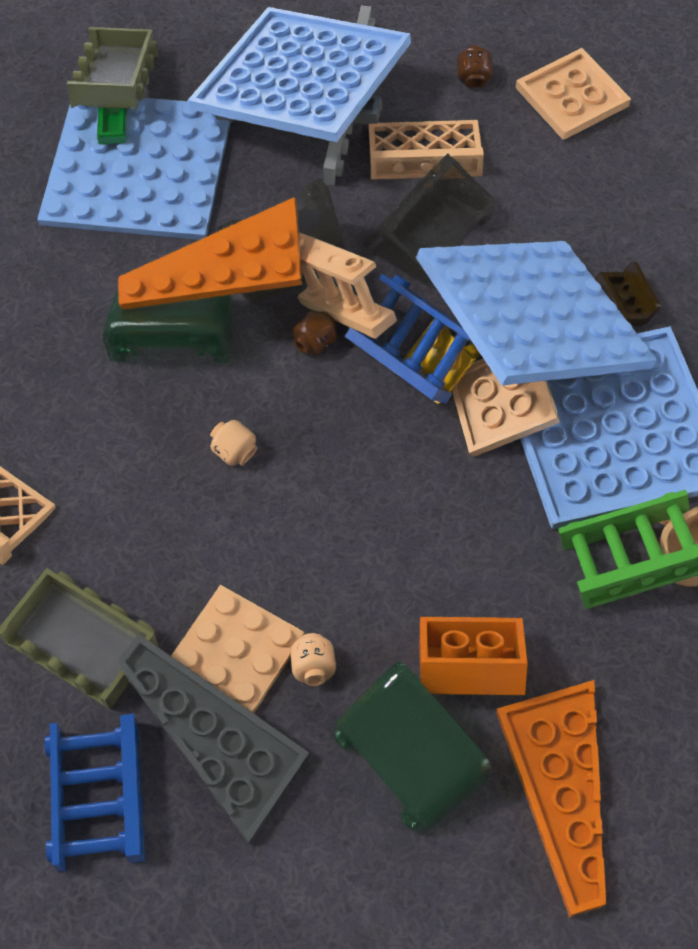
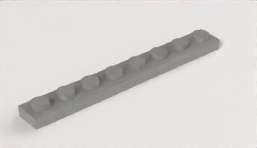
[323,5,375,186]

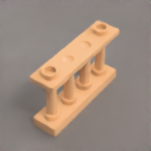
[297,232,397,339]

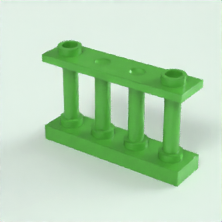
[558,489,698,609]

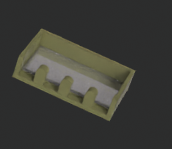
[67,27,158,111]
[0,568,158,710]

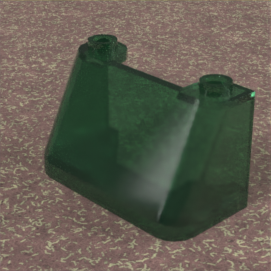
[103,290,233,363]
[332,661,491,835]

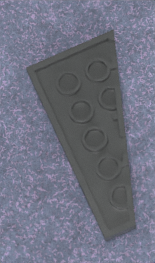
[117,634,309,843]

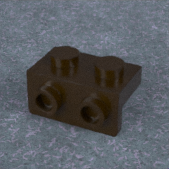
[595,262,661,326]

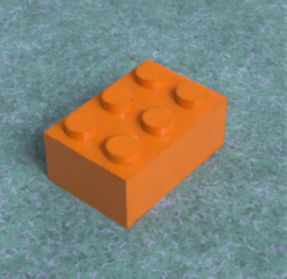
[419,617,528,695]

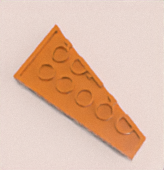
[118,197,302,310]
[496,680,606,918]

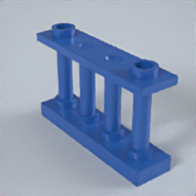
[345,274,472,404]
[44,714,145,872]

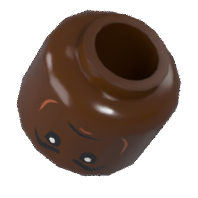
[457,45,493,87]
[293,311,337,355]

